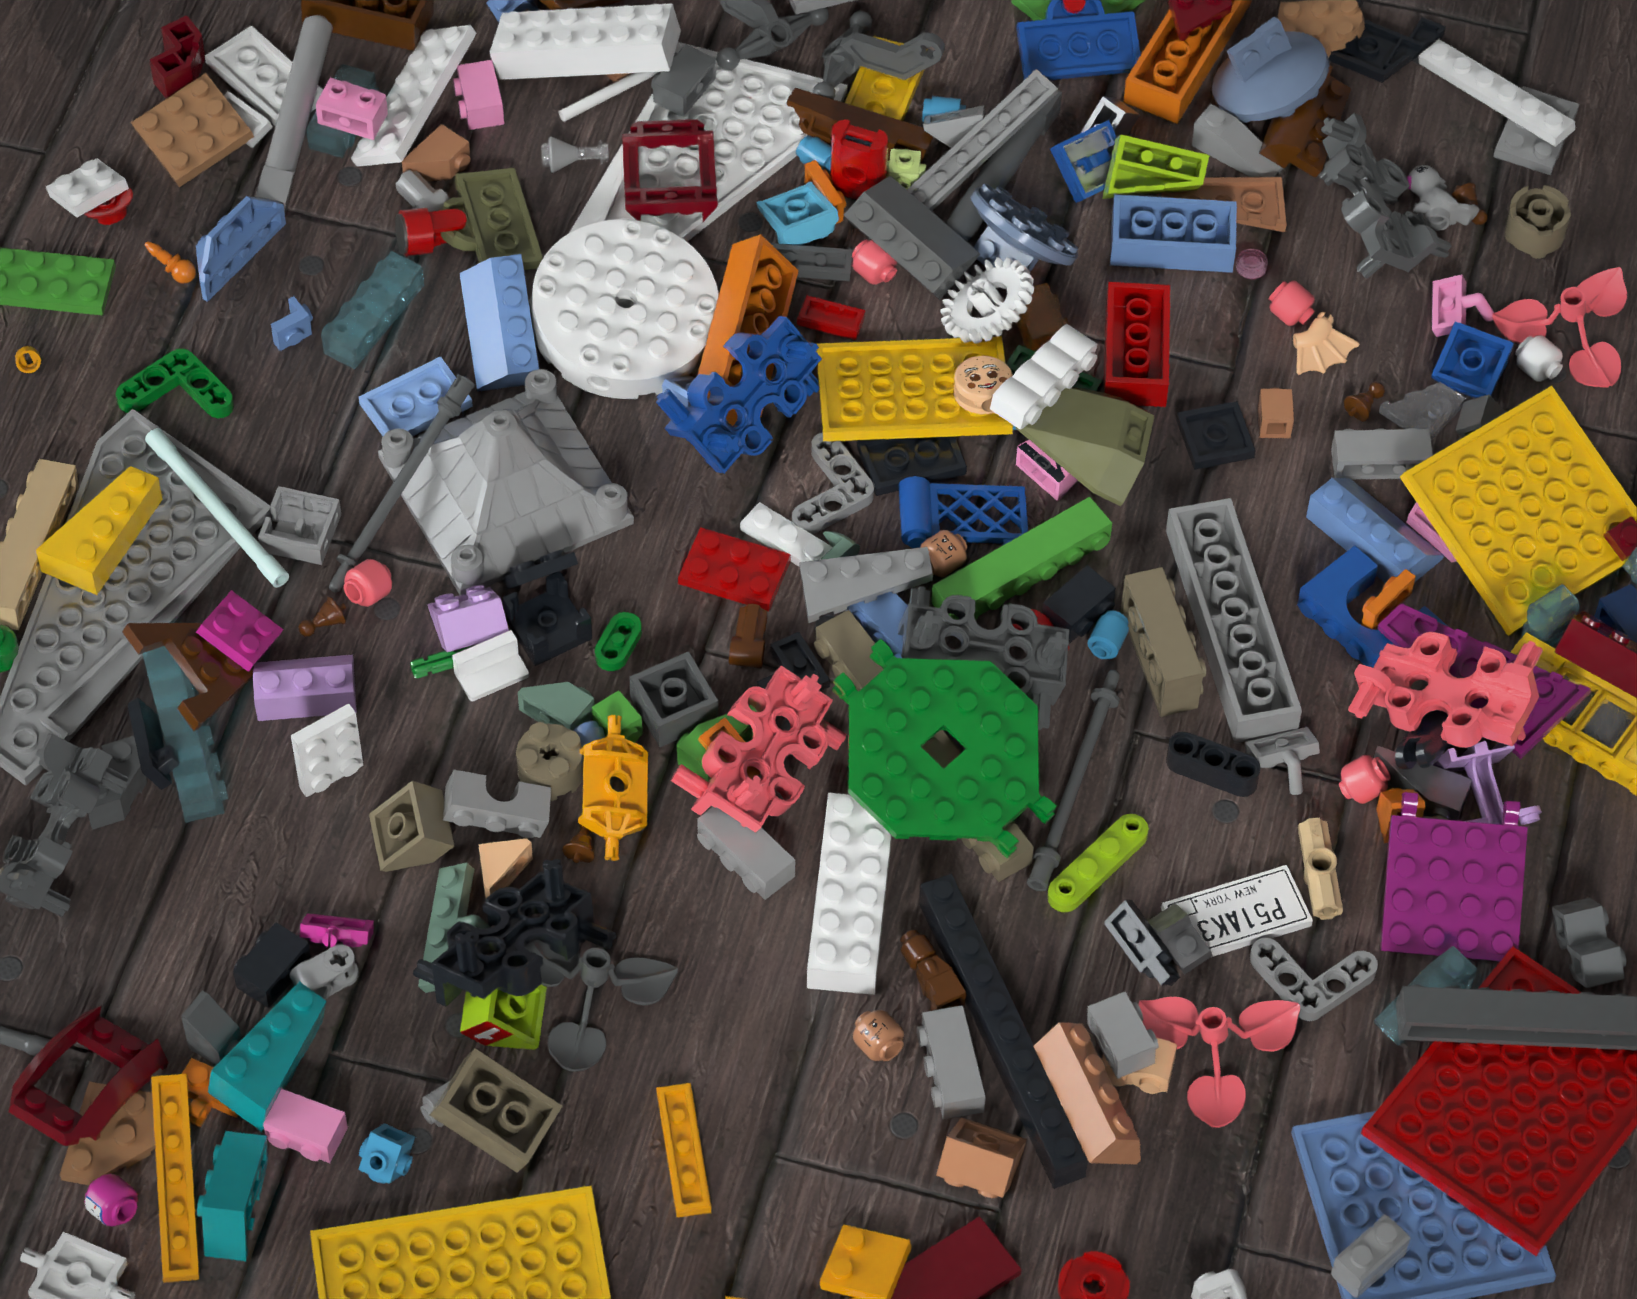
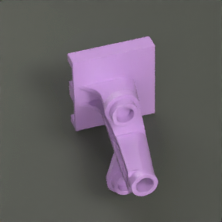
[1433,741,1542,825]

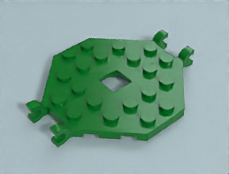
[832,639,1057,858]

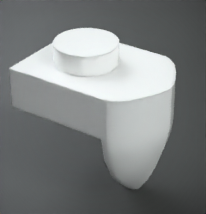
[1191,1269,1247,1299]

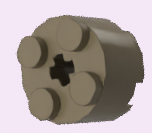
[1505,185,1571,259]
[516,722,584,801]

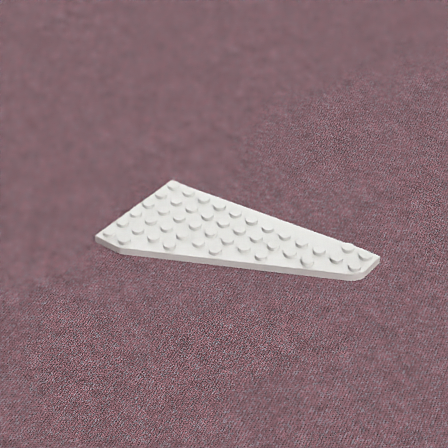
[529,42,847,308]

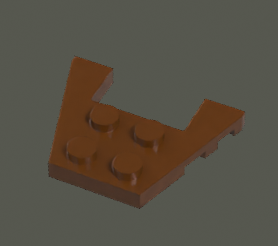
[122,623,253,731]

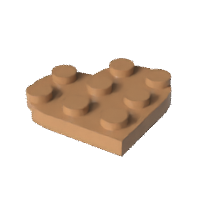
[1277,0,1365,59]

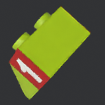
[460,984,547,1050]

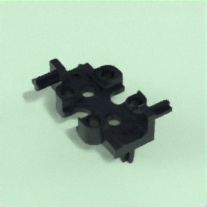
[413,858,616,1007]

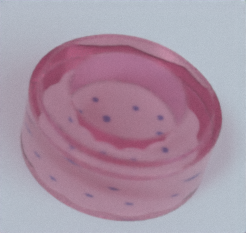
[1236,249,1268,279]

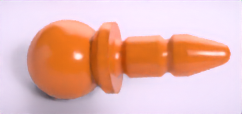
[145,241,196,283]

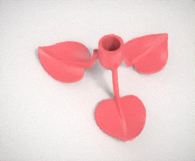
[1492,267,1627,388]
[1139,997,1300,1128]

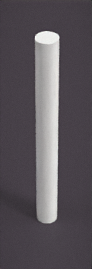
[559,71,662,122]

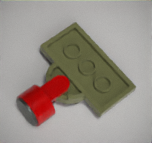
[395,168,543,270]

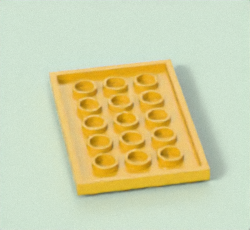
[816,337,1013,442]

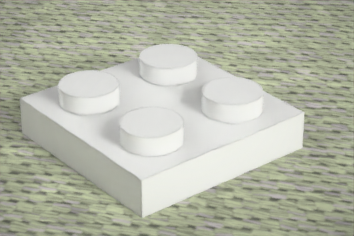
[46,158,129,217]

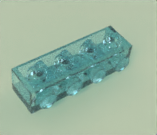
[321,251,424,369]

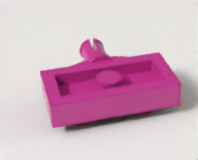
[300,913,374,947]

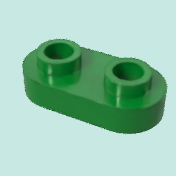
[595,612,642,671]

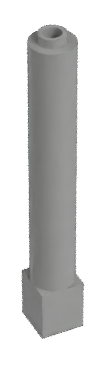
[255,15,333,213]

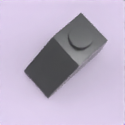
[181,990,242,1065]

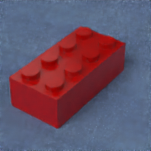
[1104,282,1170,407]

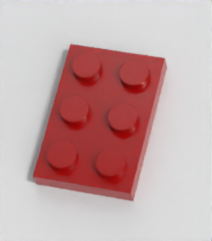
[678,527,791,612]

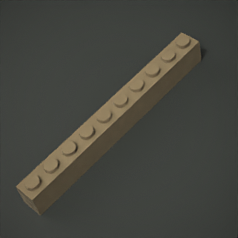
[814,610,1034,882]

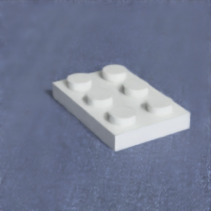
[291,704,363,797]

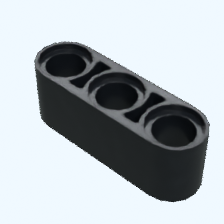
[1166,732,1261,797]

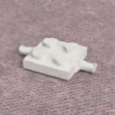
[20,1232,135,1299]

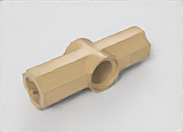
[1298,818,1343,920]

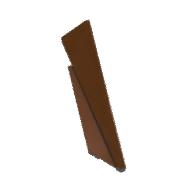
[786,88,934,164]

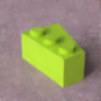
[1102,134,1209,199]

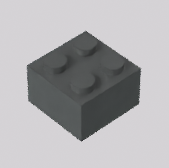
[630,651,718,747]

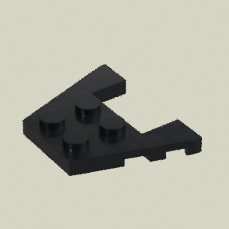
[1329,0,1446,83]

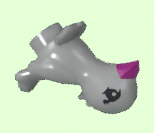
[1406,165,1479,231]

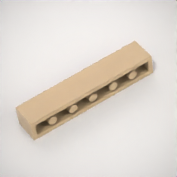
[0,459,79,630]

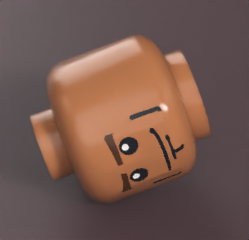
[920,530,967,578]
[853,1010,904,1061]

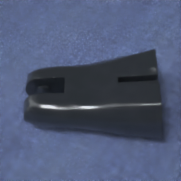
[1394,710,1465,770]

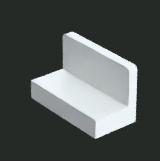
[452,630,529,701]

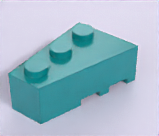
[197,1131,268,1261]

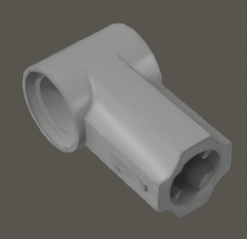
[396,170,450,212]

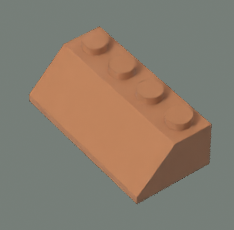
[1033,1022,1141,1165]

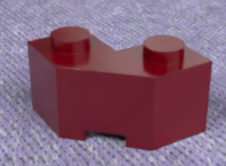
[149,15,205,99]

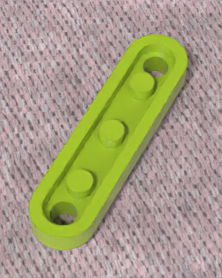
[1048,814,1149,912]

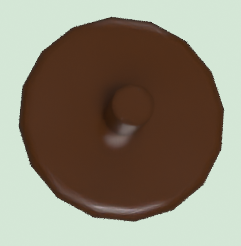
[1451,182,1488,225]
[1344,382,1385,422]
[298,597,346,637]
[562,824,595,863]

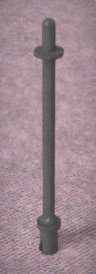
[329,374,475,593]
[1027,670,1120,891]

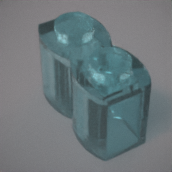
[1522,584,1579,646]

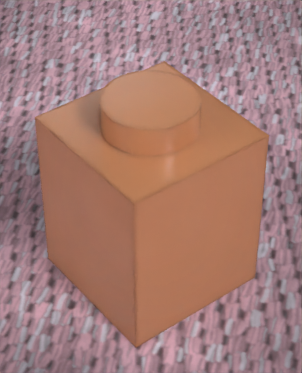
[1258,388,1294,438]

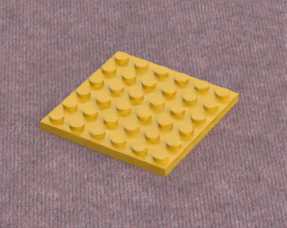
[1400,386,1637,636]

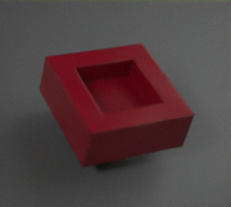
[1603,516,1637,561]

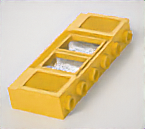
[1511,632,1637,796]

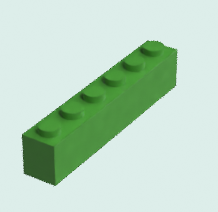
[932,497,1112,620]

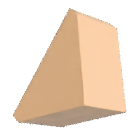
[479,838,533,899]

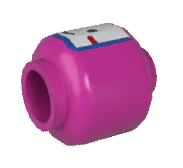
[85,1174,138,1227]

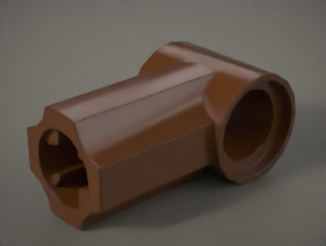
[729,604,768,668]

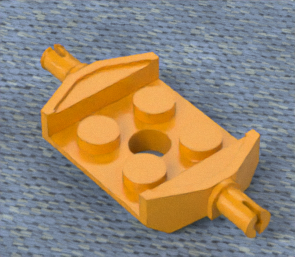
[578,715,648,861]

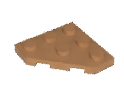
[60,1082,191,1185]

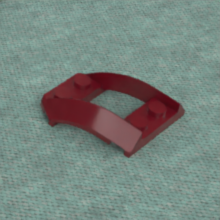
[622,119,718,222]
[9,1005,168,1146]

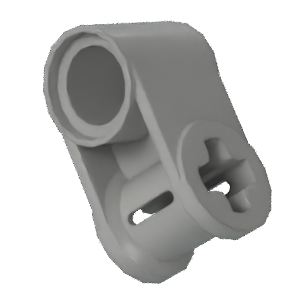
[290,945,359,1000]

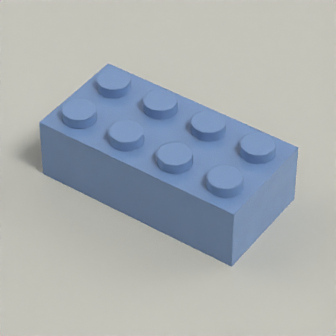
[1110,194,1237,273]

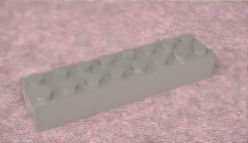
[1166,498,1302,743]

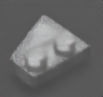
[1379,382,1466,441]

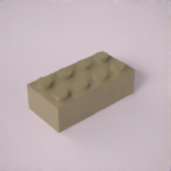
[1120,567,1206,717]

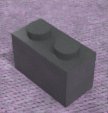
[651,44,716,117]

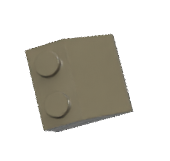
[369,781,454,872]

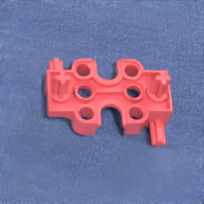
[1348,632,1543,748]
[671,665,847,833]

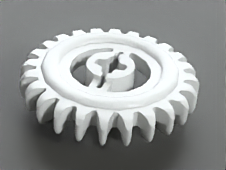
[940,257,1034,343]

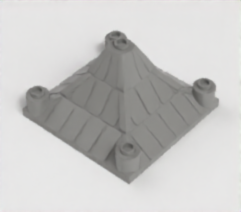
[378,369,634,595]

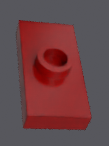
[797,295,866,340]

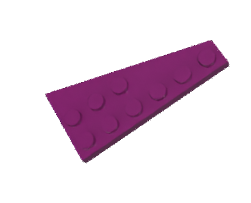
[1378,603,1591,759]

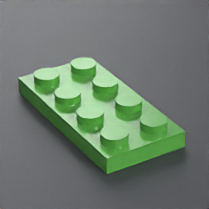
[0,248,116,316]

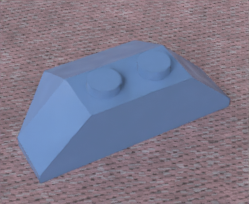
[196,196,286,302]

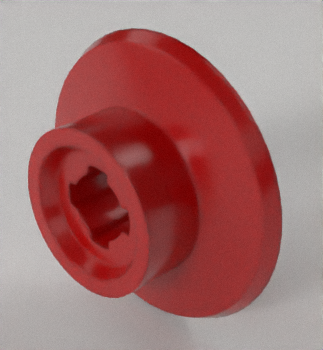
[84,188,133,225]

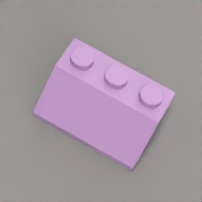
[253,655,357,721]

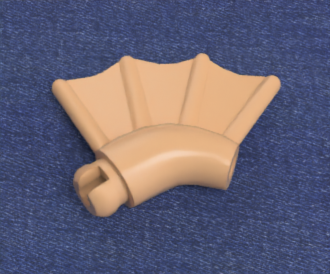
[1293,312,1360,375]

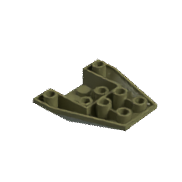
[1016,387,1154,506]

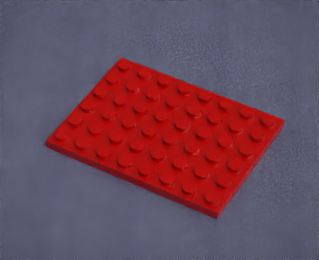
[1361,946,1637,1257]

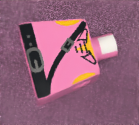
[1016,440,1078,501]

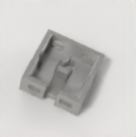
[258,486,341,565]

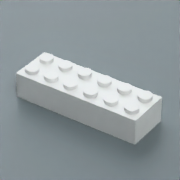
[490,4,681,80]
[807,793,892,995]

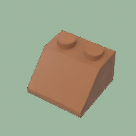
[936,1118,1027,1198]

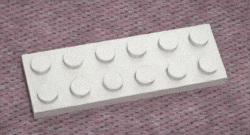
[351,25,477,167]

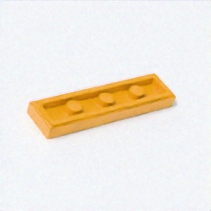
[656,1083,711,1218]

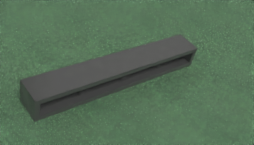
[1396,984,1637,1050]

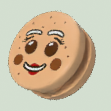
[954,356,1013,414]

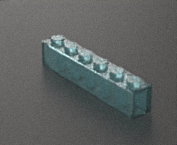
[142,646,228,823]

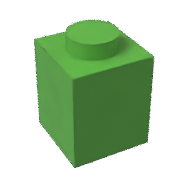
[592,690,643,743]

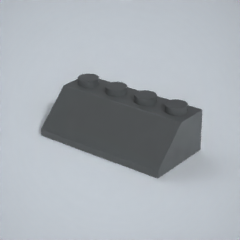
[844,176,981,300]

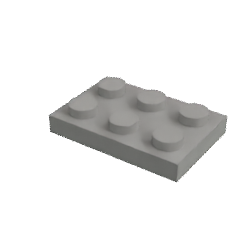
[1493,86,1579,176]

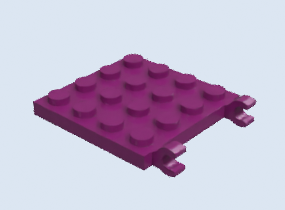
[1380,792,1528,961]

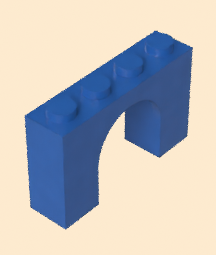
[1297,546,1448,668]

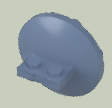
[1212,17,1329,123]
[970,183,1079,272]

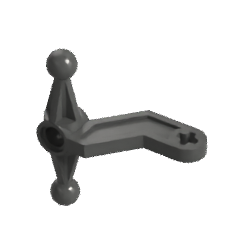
[716,0,829,71]
[813,11,945,99]

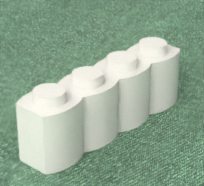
[990,324,1098,430]

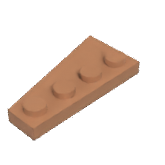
[1161,177,1287,232]

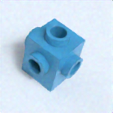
[358,1123,415,1184]

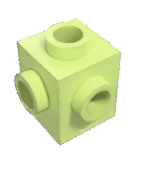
[887,149,926,190]

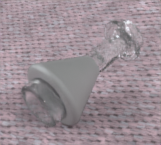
[541,137,609,173]

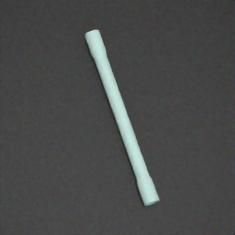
[145,428,289,588]

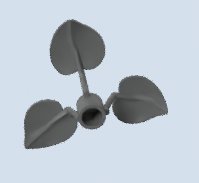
[525,940,678,1072]

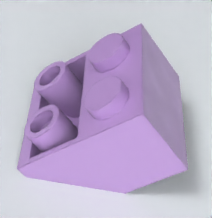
[427,585,509,652]

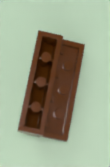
[1259,65,1351,178]

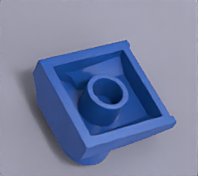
[1431,321,1514,398]

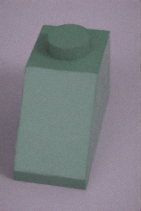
[518,682,595,731]

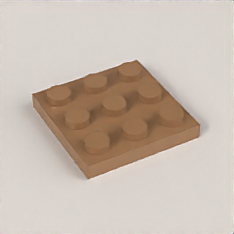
[131,73,254,187]

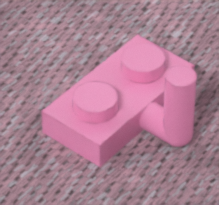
[1432,275,1494,337]

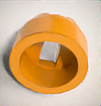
[15,346,41,373]

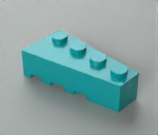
[208,982,327,1132]

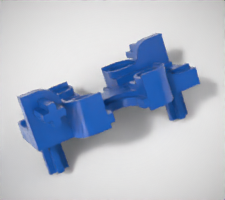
[656,316,822,474]

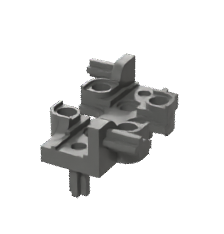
[1319,113,1452,279]
[898,586,1069,730]
[0,734,129,917]

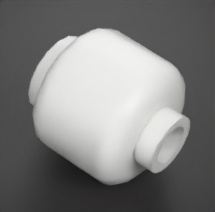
[1516,335,1563,382]

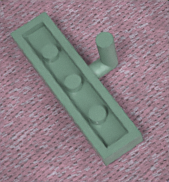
[418,863,492,993]

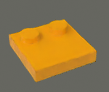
[820,1224,911,1299]

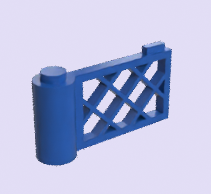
[898,476,1028,548]

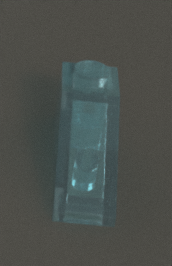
[1374,946,1477,1046]

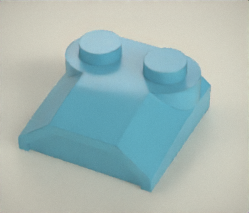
[756,182,839,245]

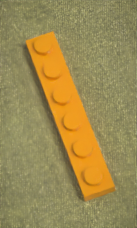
[151,1074,199,1283]

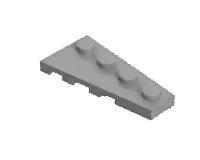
[799,547,933,623]

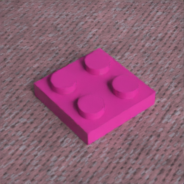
[196,590,284,672]

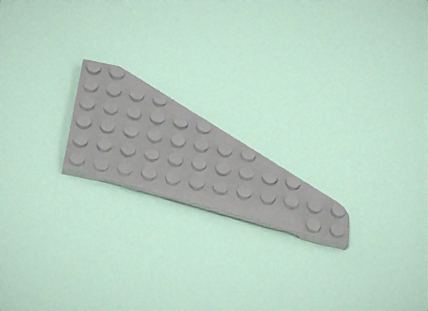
[0,409,272,785]

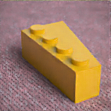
[36,466,163,595]

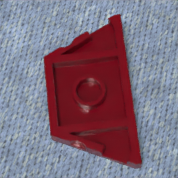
[1167,0,1232,41]

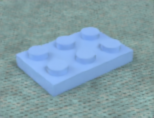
[359,356,473,436]

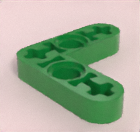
[116,348,234,419]

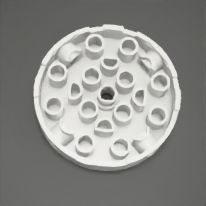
[530,219,719,399]

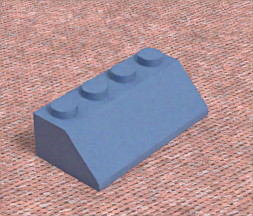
[460,254,539,391]
[1306,478,1444,583]

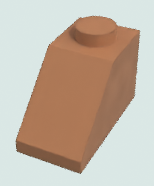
[402,124,471,181]

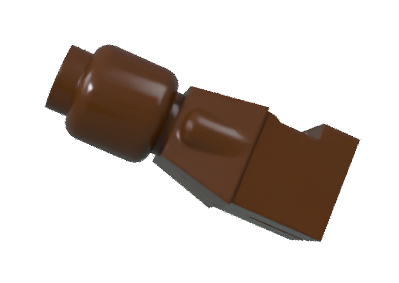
[900,930,966,1011]

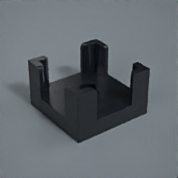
[502,571,592,666]

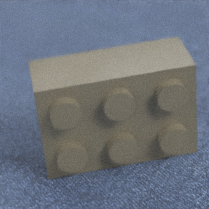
[430,1048,562,1172]

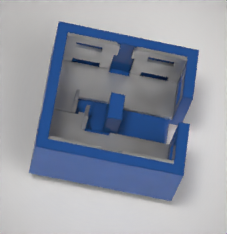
[1050,120,1117,203]

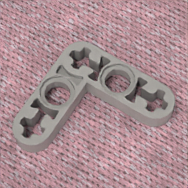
[792,433,874,535]
[1250,938,1378,1021]

